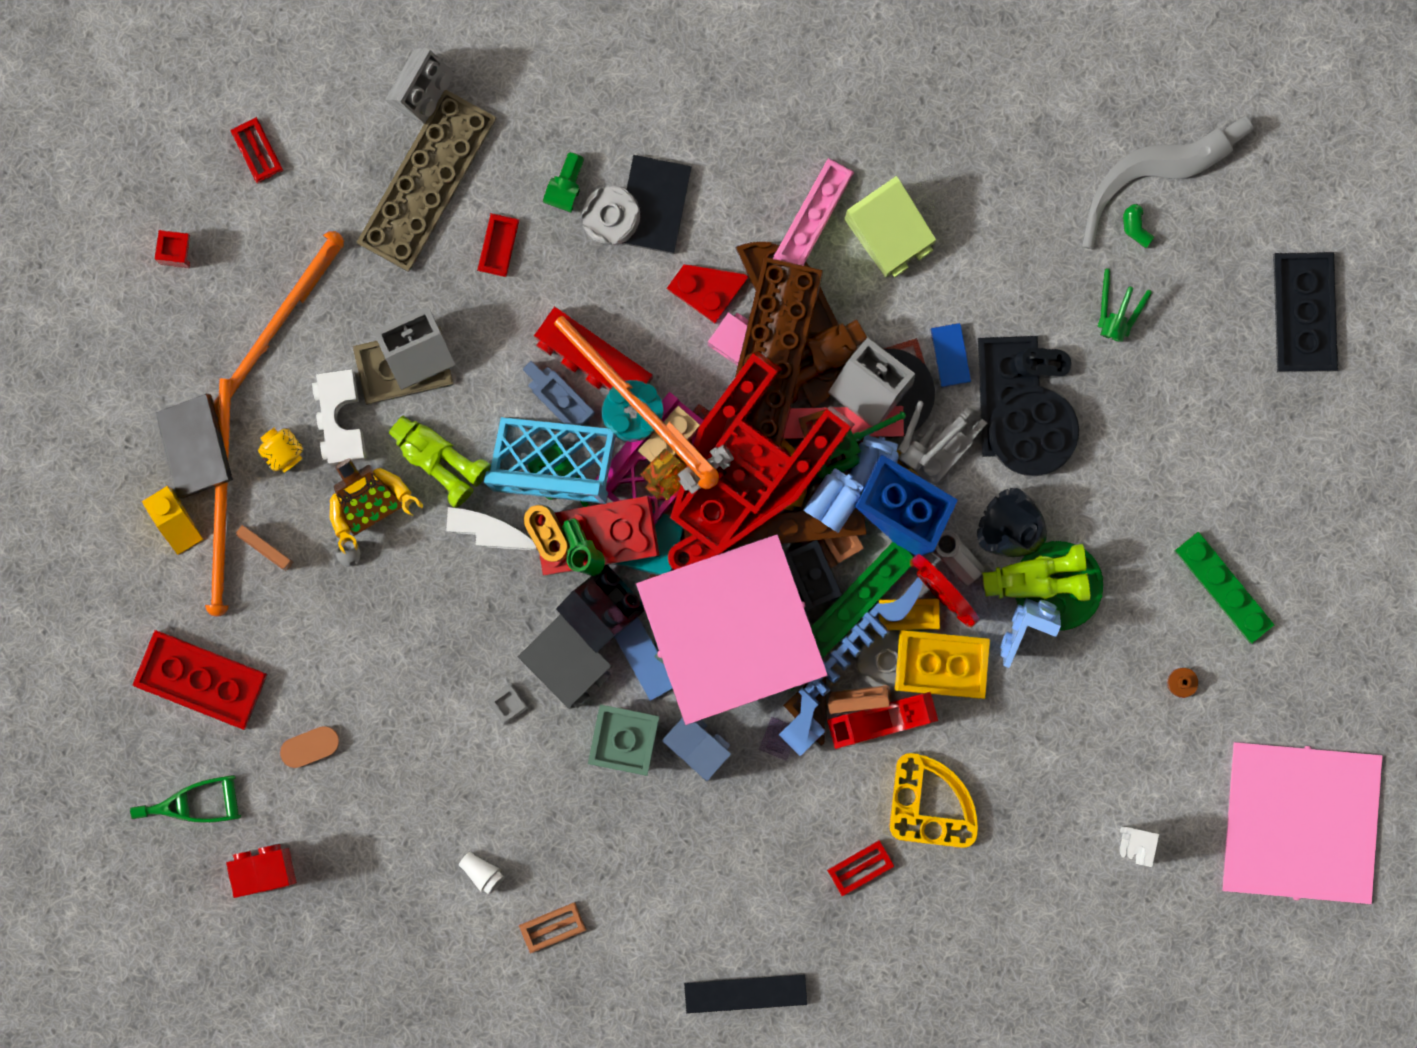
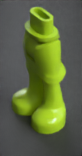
[388,415,491,508]

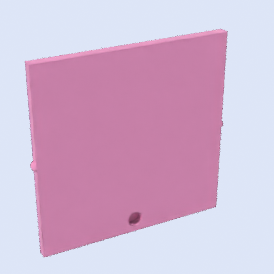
[636,535,828,726]
[1222,742,1382,904]

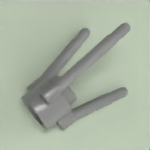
[898,401,967,472]

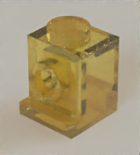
[640,448,686,501]

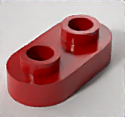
[668,535,722,570]

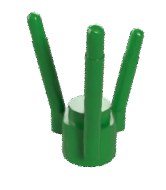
[1097,268,1152,342]

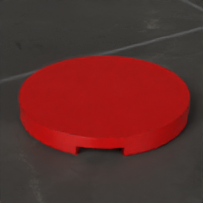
[910,554,980,628]

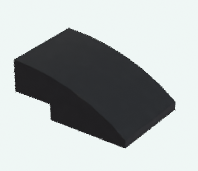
[785,540,842,611]

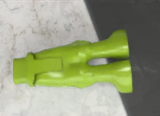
[983,544,1090,601]

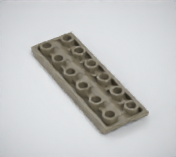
[356,90,496,272]

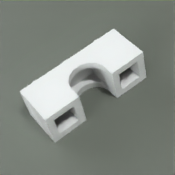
[312,369,367,466]

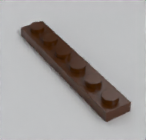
[684,507,867,554]

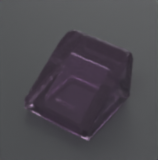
[758,717,792,761]

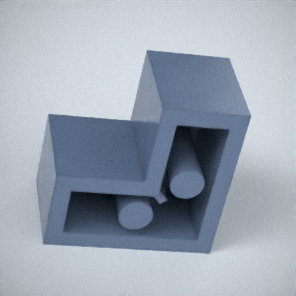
[662,717,731,781]

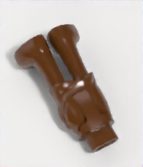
[792,319,867,404]

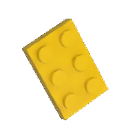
[895,630,990,699]

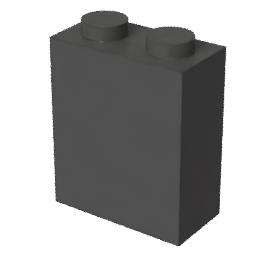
[517,614,612,709]

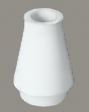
[459,852,505,895]

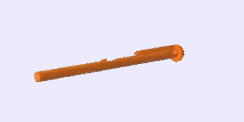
[213,231,344,418]
[554,316,719,489]
[205,378,231,617]

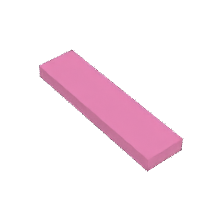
[773,158,854,266]

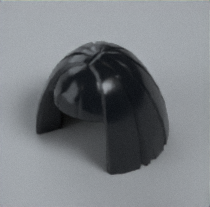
[977,488,1047,557]

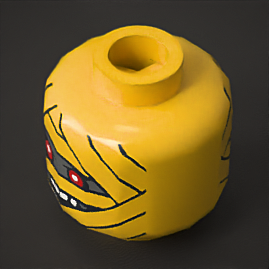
[258,427,303,473]

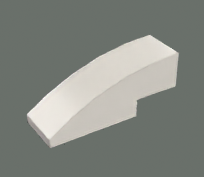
[446,507,537,551]

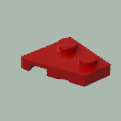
[666,264,748,324]

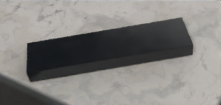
[684,974,807,1014]

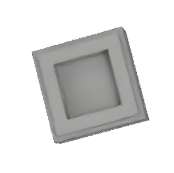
[486,683,529,725]

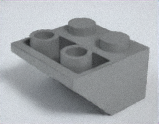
[385,48,454,124]
[373,306,456,390]
[829,337,915,426]

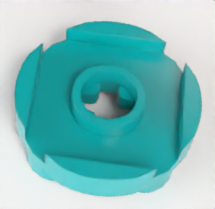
[602,380,663,442]

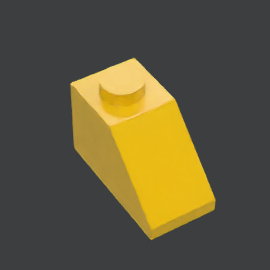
[141,486,204,555]

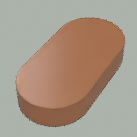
[280,726,339,768]

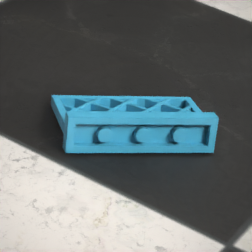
[484,417,616,504]

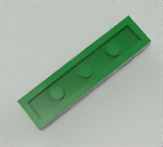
[1174,531,1274,644]

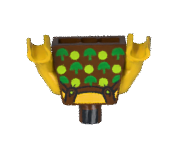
[329,458,423,554]

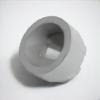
[335,541,361,567]

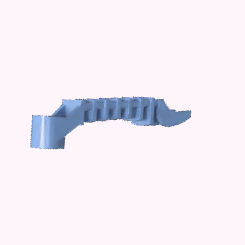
[779,578,923,756]

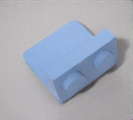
[1000,598,1061,668]

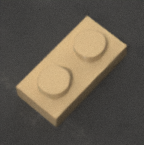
[638,406,700,472]

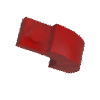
[827,691,939,749]

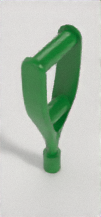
[130,775,241,823]

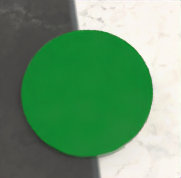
[1015,541,1103,631]

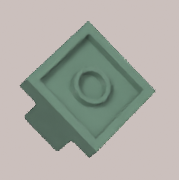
[588,704,659,776]

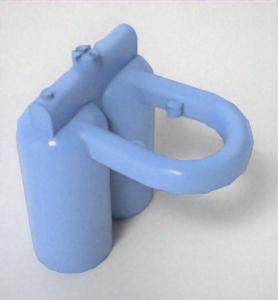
[850,435,899,489]
[803,468,864,533]

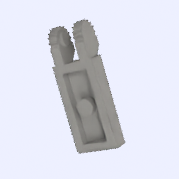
[912,407,987,486]

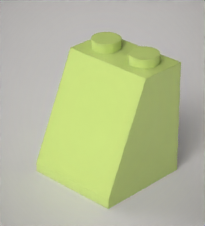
[845,176,936,278]

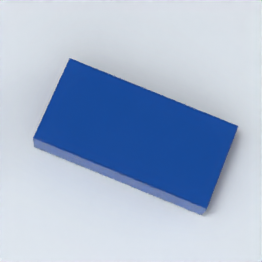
[930,323,971,388]

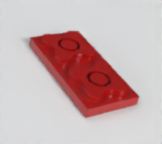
[538,496,660,576]
[132,630,268,730]

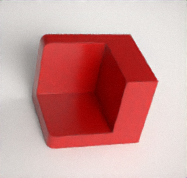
[155,230,190,269]

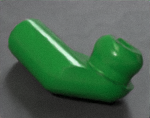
[1123,204,1155,249]

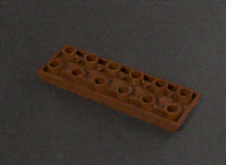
[735,257,823,447]

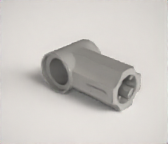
[932,531,986,587]

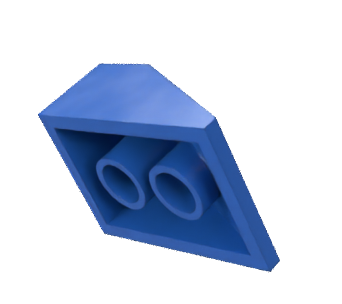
[855,455,958,556]

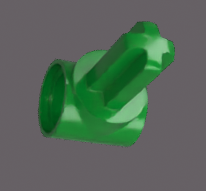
[543,152,584,213]
[562,518,605,576]

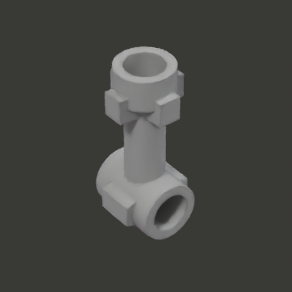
[677,445,734,494]

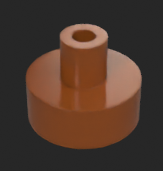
[1167,668,1198,698]

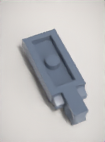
[523,361,595,434]

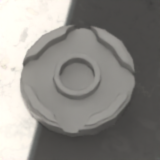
[581,186,640,246]
[857,631,899,691]

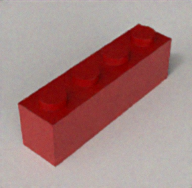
[534,306,653,406]

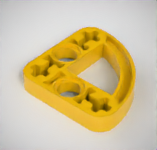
[889,753,978,848]

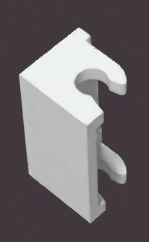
[1120,826,1159,867]

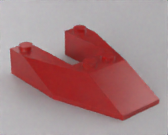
[670,351,855,554]

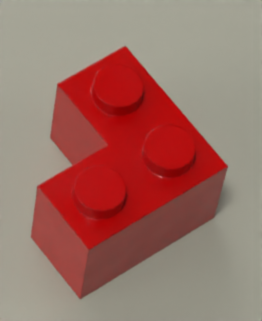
[226,844,297,898]

